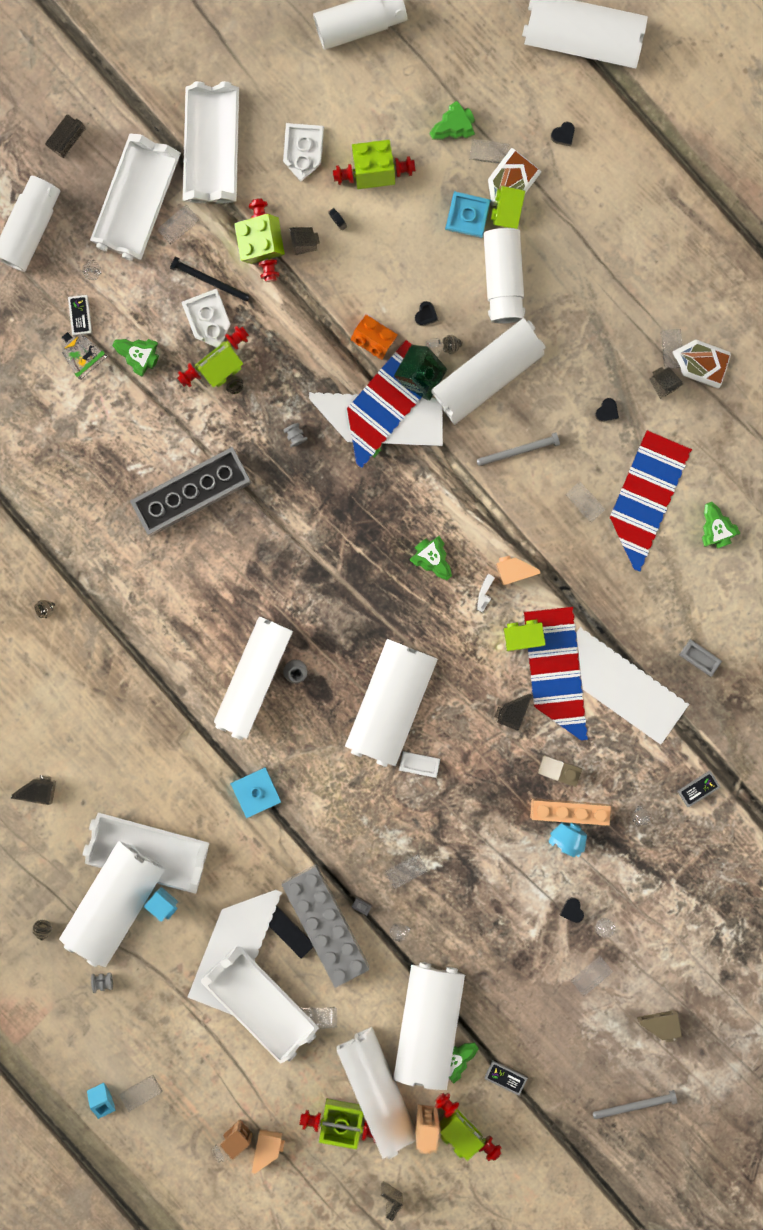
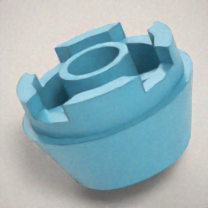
[549,822,587,857]

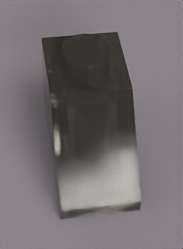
[289,227,320,256]
[650,367,683,399]
[494,693,532,731]
[11,775,56,805]

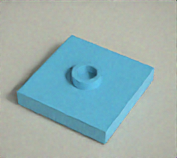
[445,191,491,238]
[230,767,282,818]

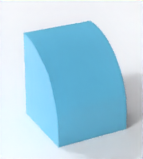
[87,1083,116,1119]

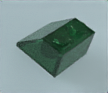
[394,344,447,401]

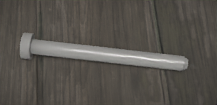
[477,432,560,466]
[593,1090,677,1119]

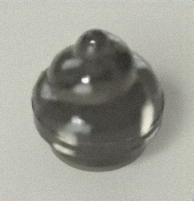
[442,335,462,354]
[225,375,244,394]
[34,600,55,618]
[32,920,52,941]

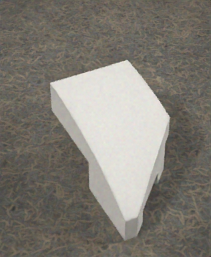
[477,574,495,612]

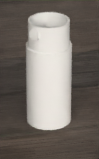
[313,0,408,50]
[0,176,61,272]
[484,228,525,324]

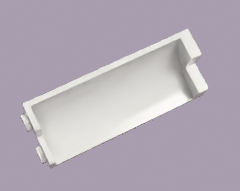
[522,0,648,68]
[183,81,239,204]
[90,133,181,261]
[431,318,546,425]
[214,616,293,740]
[345,639,438,767]
[83,813,209,894]
[60,841,165,967]
[200,945,319,1064]
[393,962,465,1090]
[336,1027,416,1159]

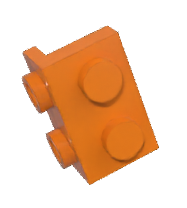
[351,315,398,360]

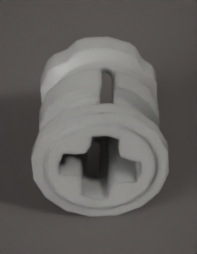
[283,423,308,448]
[91,973,113,993]

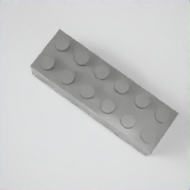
[130,447,252,536]
[281,864,369,988]

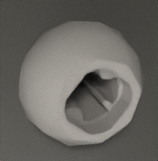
[283,660,308,684]

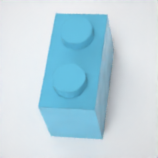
[144,887,178,922]

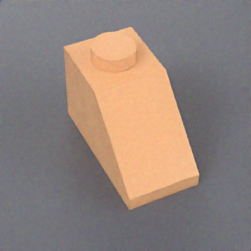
[496,555,541,586]
[252,1129,285,1174]

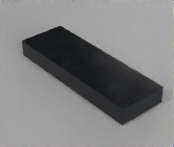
[269,905,313,959]

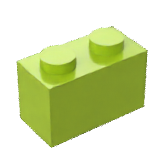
[491,186,525,229]
[503,619,546,651]

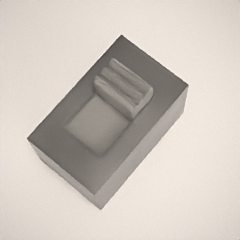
[352,897,372,916]

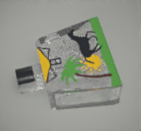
[61,331,108,380]

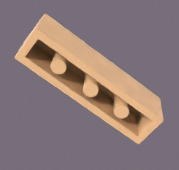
[530,798,611,826]
[415,1104,440,1153]

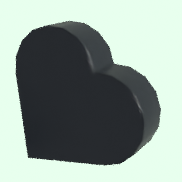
[551,122,575,147]
[328,208,347,231]
[415,301,438,326]
[595,398,619,422]
[560,897,584,923]

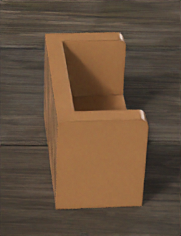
[220,1119,253,1160]

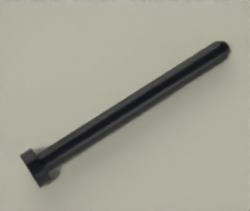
[170,256,250,301]

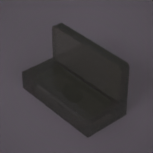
[45,115,86,159]
[381,1181,403,1222]

